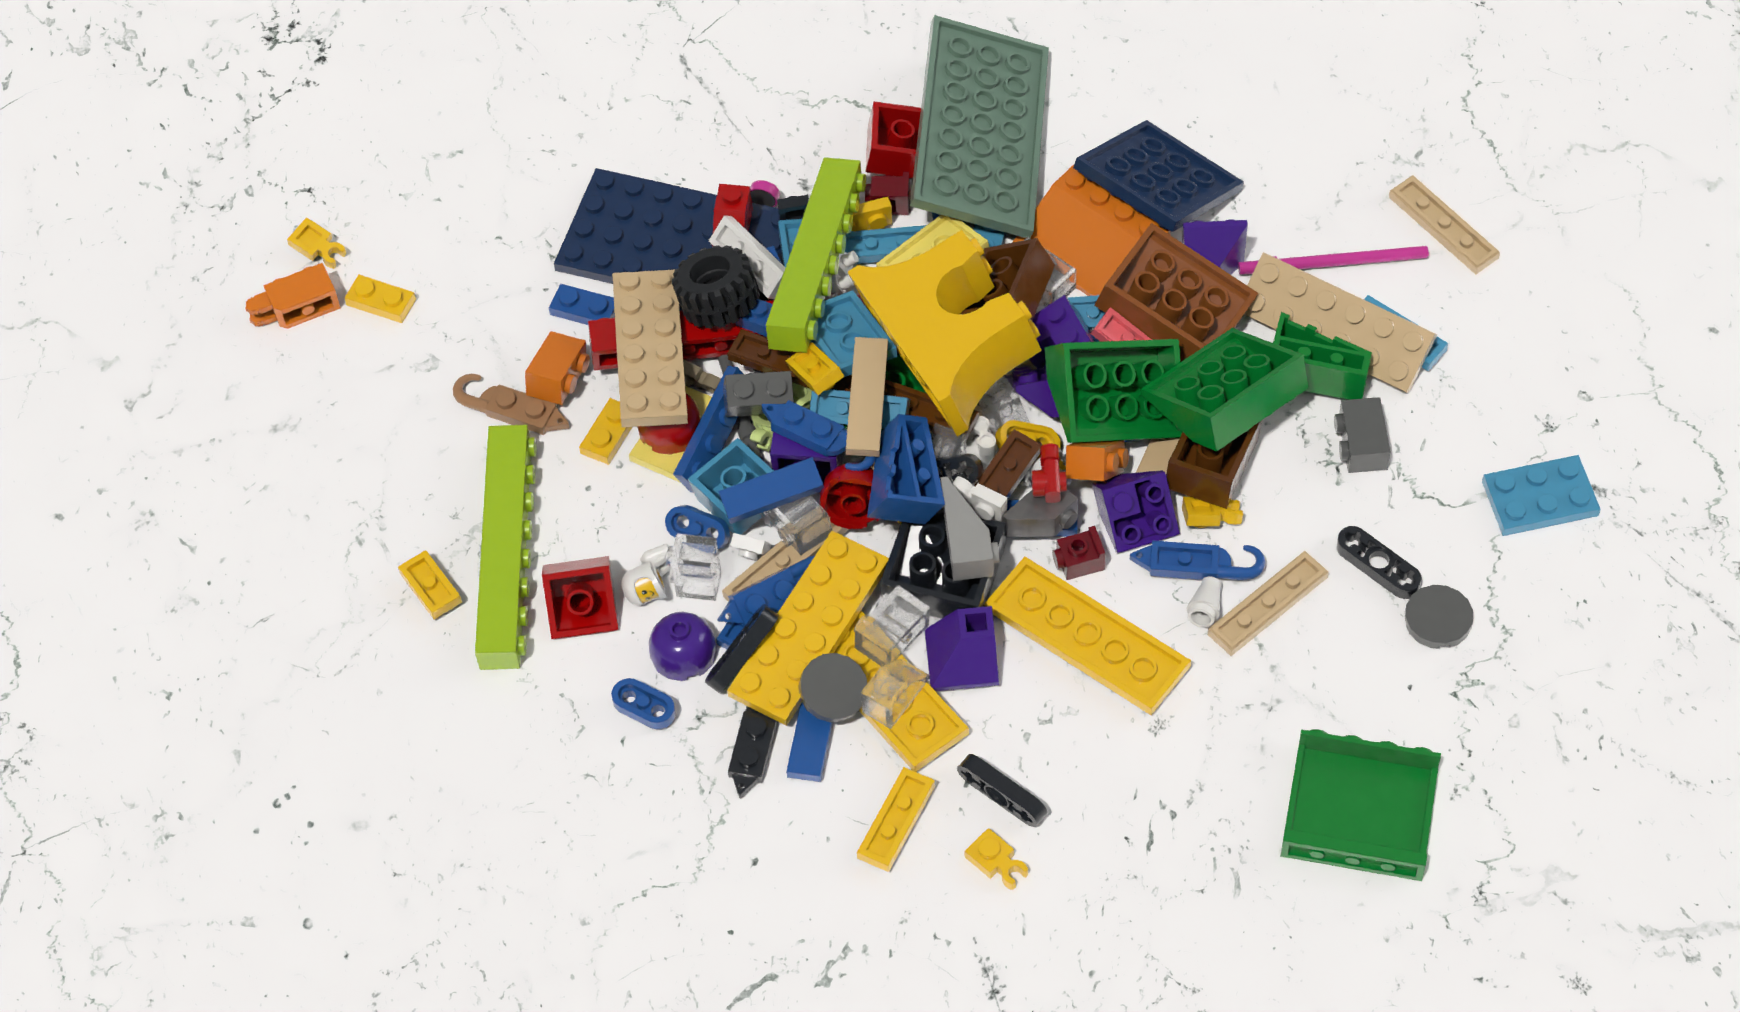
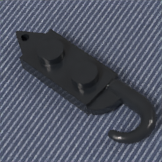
[728,706,778,799]

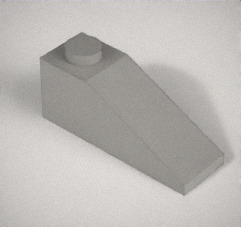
[940,477,1000,581]

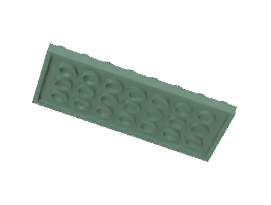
[910,15,1049,239]

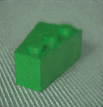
[1273,311,1372,400]

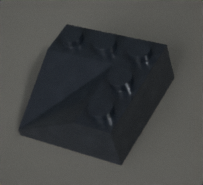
[880,508,1006,618]

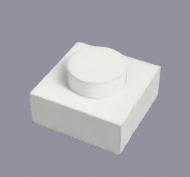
[730,533,772,560]

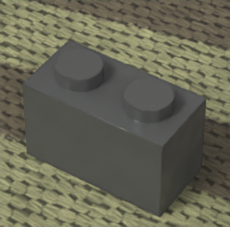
[723,371,794,417]
[1334,397,1391,473]

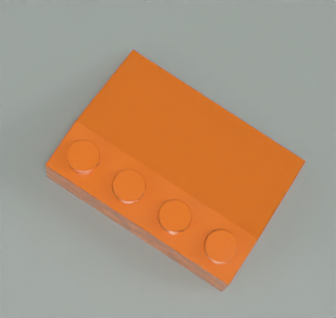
[1013,165,1171,296]

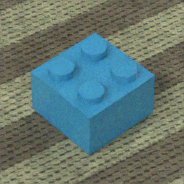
[688,438,774,535]

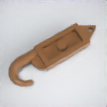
[452,373,570,435]

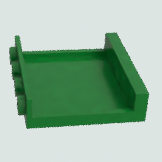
[1280,729,1441,881]

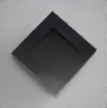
[777,194,809,220]

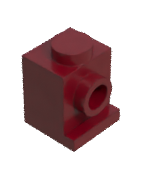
[865,171,910,215]
[1052,526,1106,580]

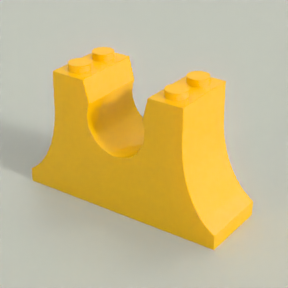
[848,229,1042,436]

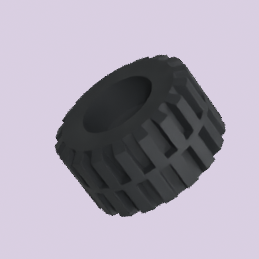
[672,245,760,328]

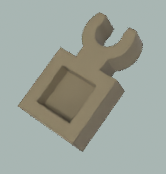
[683,359,721,394]

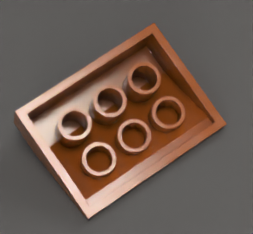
[1094,223,1258,362]

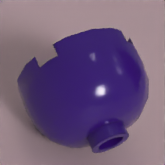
[648,611,717,681]

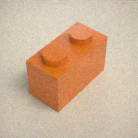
[525,331,590,405]
[1066,440,1129,481]

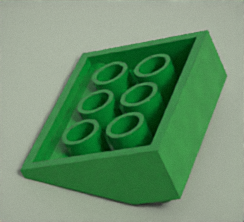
[1140,328,1309,451]
[1045,339,1182,443]

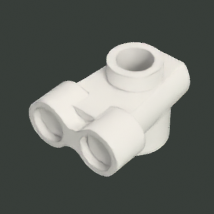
[962,416,999,469]

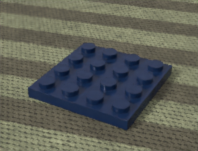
[1073,120,1244,232]

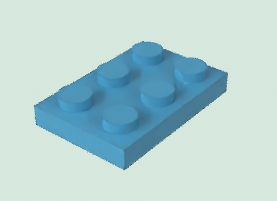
[811,290,897,378]
[1482,455,1601,536]

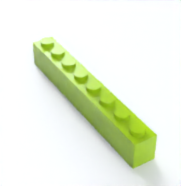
[766,157,866,353]
[475,425,537,670]

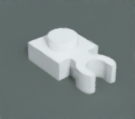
[953,476,1007,522]

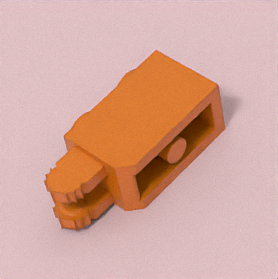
[245,262,341,329]

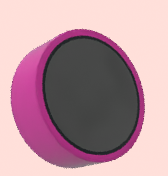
[750,180,780,207]

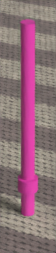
[1238,246,1429,275]

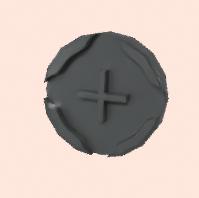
[1405,585,1473,649]
[798,653,868,722]

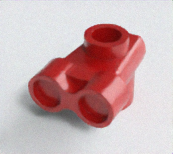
[1031,443,1067,503]

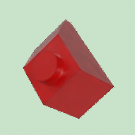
[712,184,753,246]

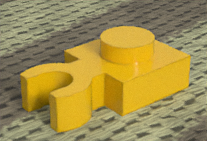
[287,217,346,269]
[1181,497,1243,528]
[964,828,1028,890]

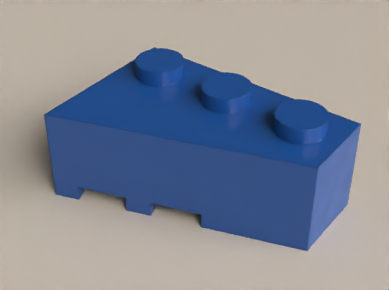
[867,414,945,524]

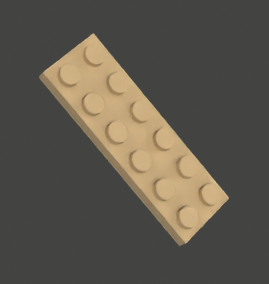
[1244,252,1438,393]
[612,270,688,427]

